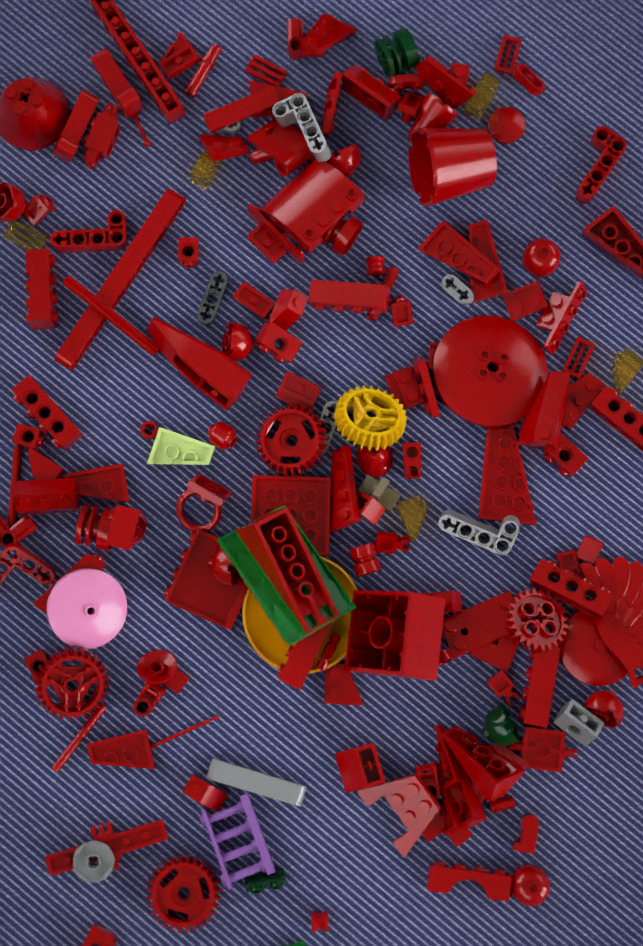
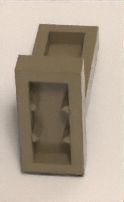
[358,475,401,512]

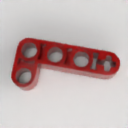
[90,48,143,118]
[51,89,100,163]
[575,126,627,204]
[50,210,128,253]

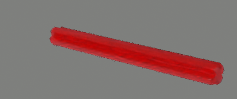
[63,275,159,356]

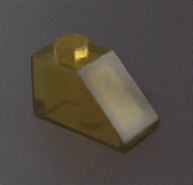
[189,151,224,190]
[611,348,643,396]
[396,495,428,543]

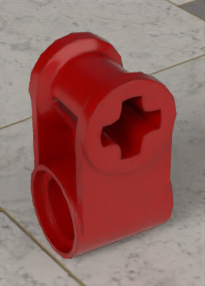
[133,682,167,717]
[414,761,440,799]

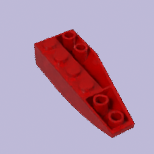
[147,317,252,411]

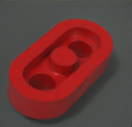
[512,63,546,95]
[388,74,426,92]

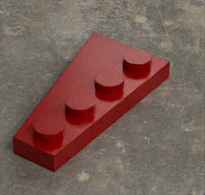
[469,220,508,304]

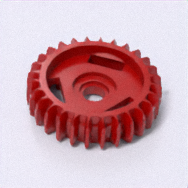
[255,404,328,476]
[34,646,109,721]
[146,855,222,933]

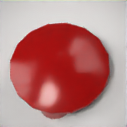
[487,107,526,145]

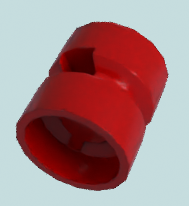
[349,543,382,577]

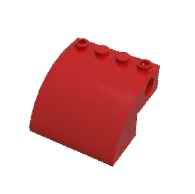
[260,159,365,254]

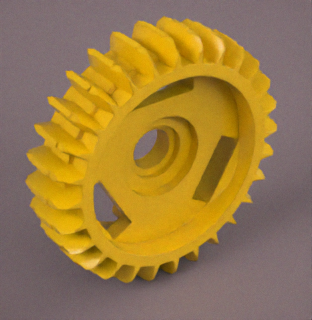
[334,385,407,451]

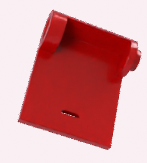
[247,118,320,177]

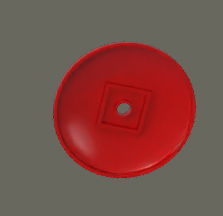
[432,316,548,427]

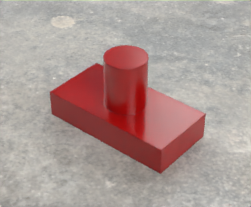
[397,91,425,123]

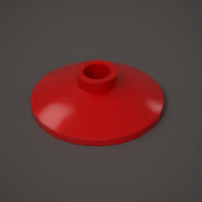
[137,650,177,684]

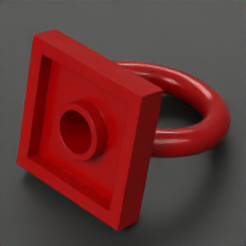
[176,473,233,532]

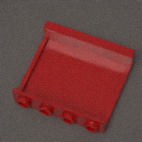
[163,528,249,630]

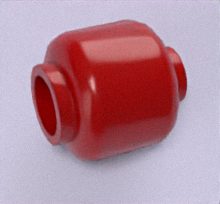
[207,421,238,450]

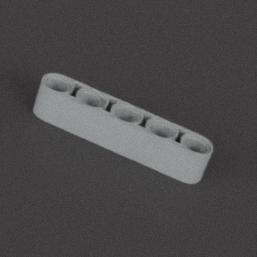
[206,758,307,807]

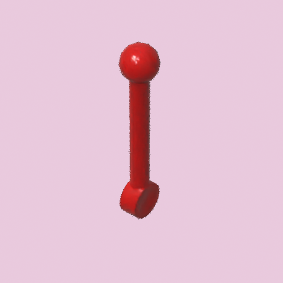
[131,113,151,147]

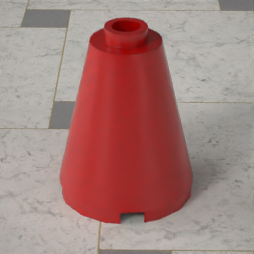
[408,93,457,144]

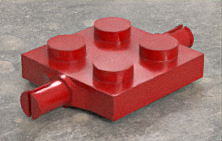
[508,727,578,772]

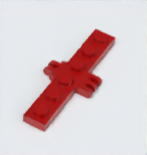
[45,819,169,876]

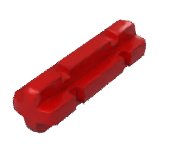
[316,632,341,671]

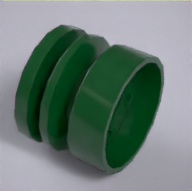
[374,27,420,77]

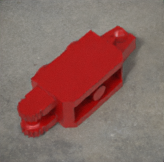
[83,103,120,169]

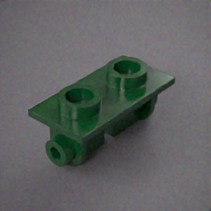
[244,866,287,894]

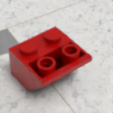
[335,742,385,793]

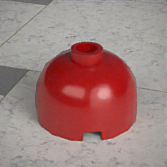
[326,143,361,177]
[0,182,26,222]
[521,238,561,278]
[222,322,255,361]
[209,547,240,586]
[583,690,624,728]
[510,864,550,907]

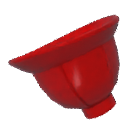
[356,445,393,478]

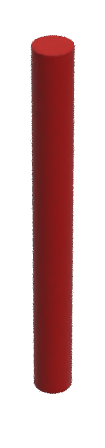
[7,446,22,525]
[51,703,107,773]

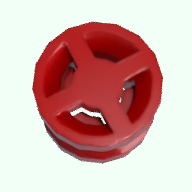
[366,256,386,276]
[311,911,328,932]

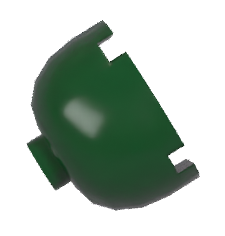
[483,704,519,746]

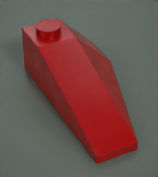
[518,371,571,450]
[441,726,525,801]

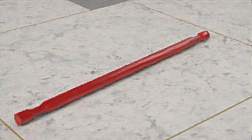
[150,715,219,749]

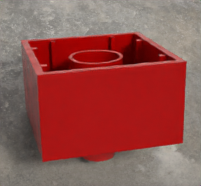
[344,590,446,681]

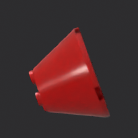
[0,77,70,151]

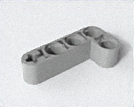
[272,93,331,162]
[438,510,520,555]

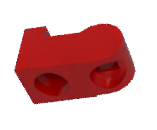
[402,442,421,479]
[512,814,539,854]

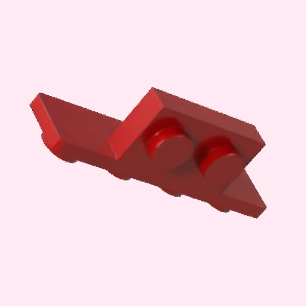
[247,204,304,265]
[536,281,587,355]

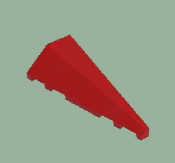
[434,725,487,835]

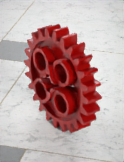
[505,588,569,653]

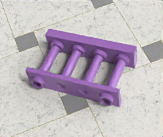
[200,793,276,890]

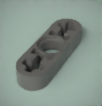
[197,271,228,326]

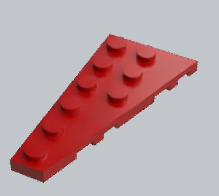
[478,424,537,526]

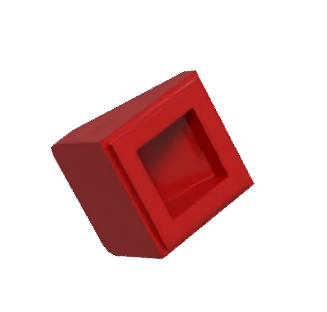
[576,535,604,564]

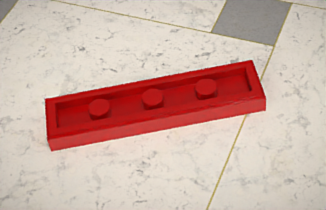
[203,86,280,134]

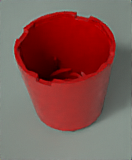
[408,128,497,207]

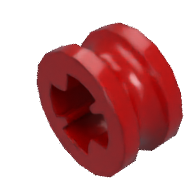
[140,421,158,440]

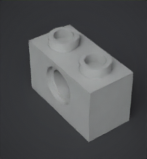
[553,699,604,747]

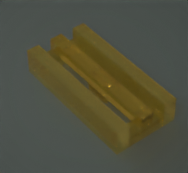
[4,221,48,250]

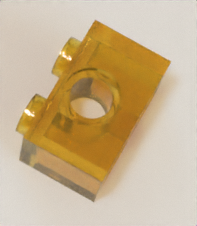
[464,72,501,121]

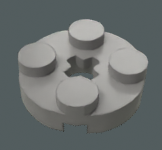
[73,840,115,883]

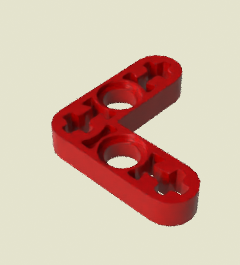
[0,543,55,585]

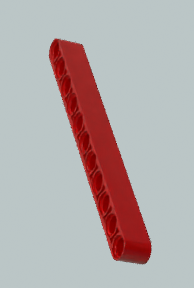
[54,188,186,371]

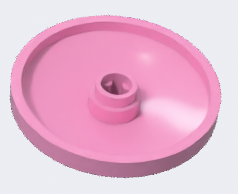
[47,568,127,649]

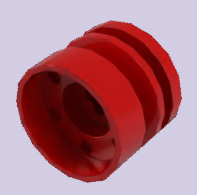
[322,213,364,257]
[75,504,112,551]

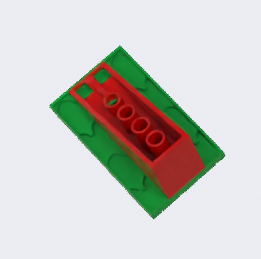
[217,505,357,645]

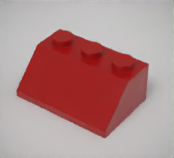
[341,65,401,121]
[13,478,81,515]

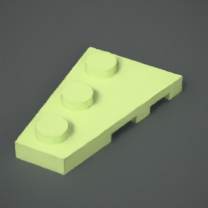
[147,427,215,465]

